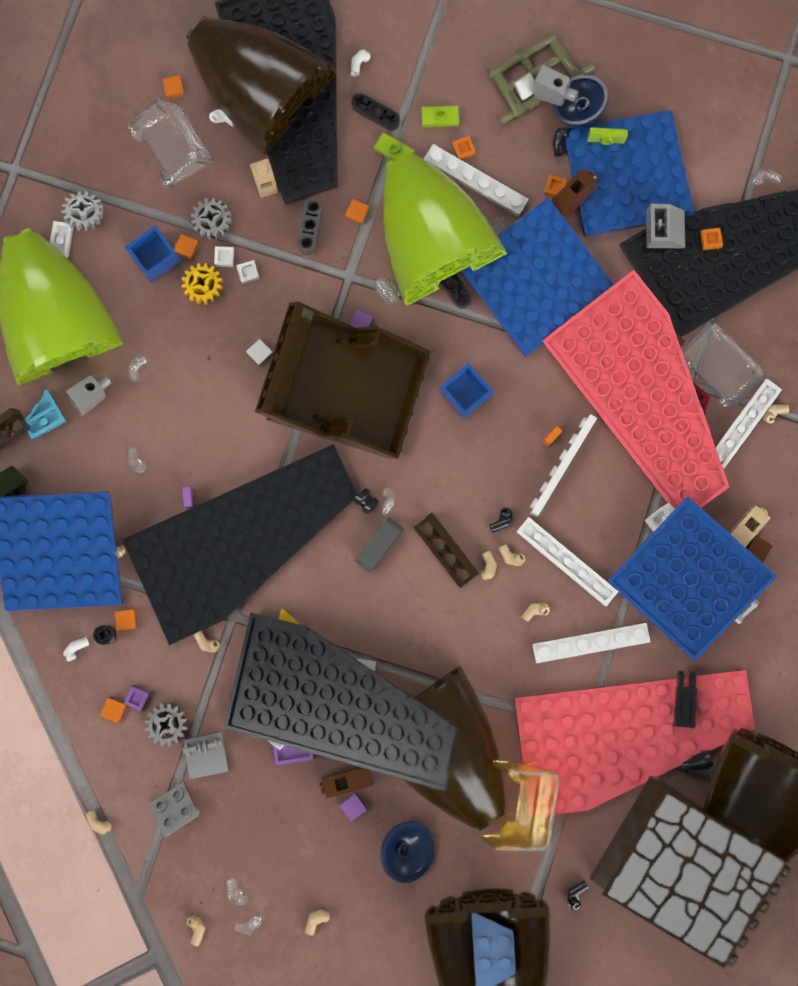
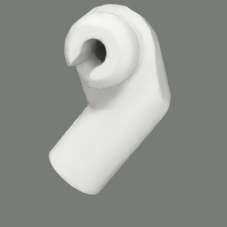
[350,50,370,76]
[209,110,235,127]
[63,637,89,662]

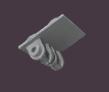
[182,732,229,779]
[150,782,200,837]

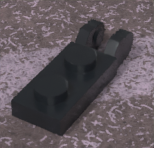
[673,671,697,728]

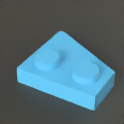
[25,389,67,440]

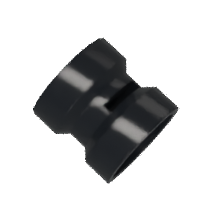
[353,488,380,515]
[93,625,117,645]

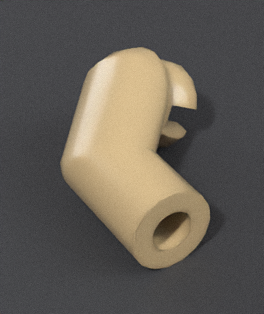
[763,404,789,423]
[498,544,525,566]
[480,551,497,580]
[193,631,220,653]
[305,909,330,935]
[187,915,205,946]

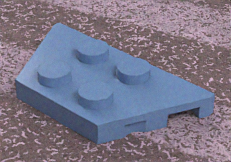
[472,913,516,986]

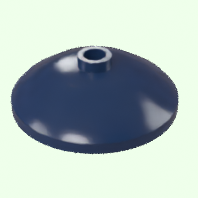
[553,75,609,127]
[380,821,434,883]

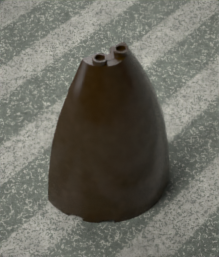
[186,16,337,155]
[403,666,506,831]
[704,728,798,860]
[425,889,550,986]

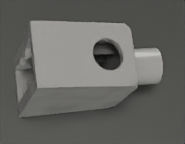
[534,65,579,106]
[66,375,112,416]

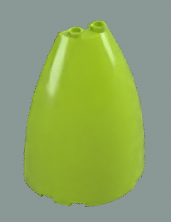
[383,151,507,306]
[0,228,124,386]

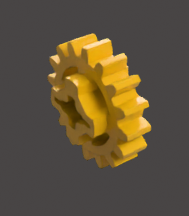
[181,263,223,305]

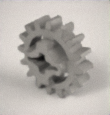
[61,191,104,231]
[190,198,232,240]
[144,703,188,747]

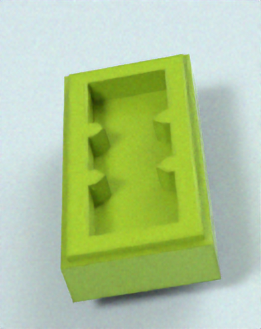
[422,106,459,127]
[587,127,628,145]
[374,133,415,160]

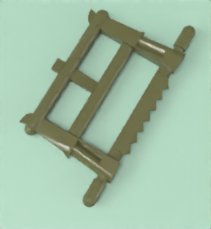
[488,31,596,125]

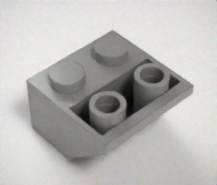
[646,204,685,248]

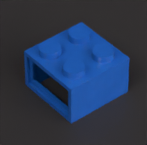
[125,225,181,283]
[439,363,494,420]

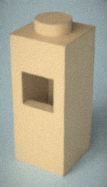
[250,159,278,198]
[729,505,770,547]

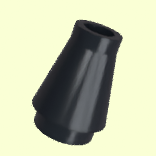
[683,750,714,772]

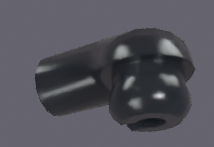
[553,128,567,157]
[489,507,512,533]
[567,880,589,910]

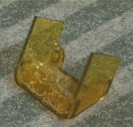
[481,761,559,851]

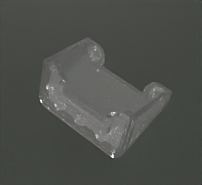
[128,96,214,187]
[682,321,767,409]

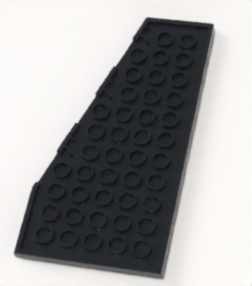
[214,0,338,205]
[619,190,798,338]
[122,444,357,645]
[224,613,459,790]

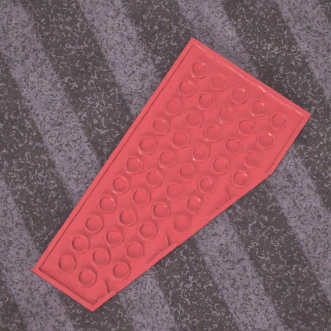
[542,270,730,508]
[514,670,755,817]

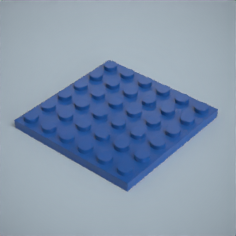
[564,110,695,237]
[461,198,614,357]
[0,491,123,611]
[607,496,778,661]

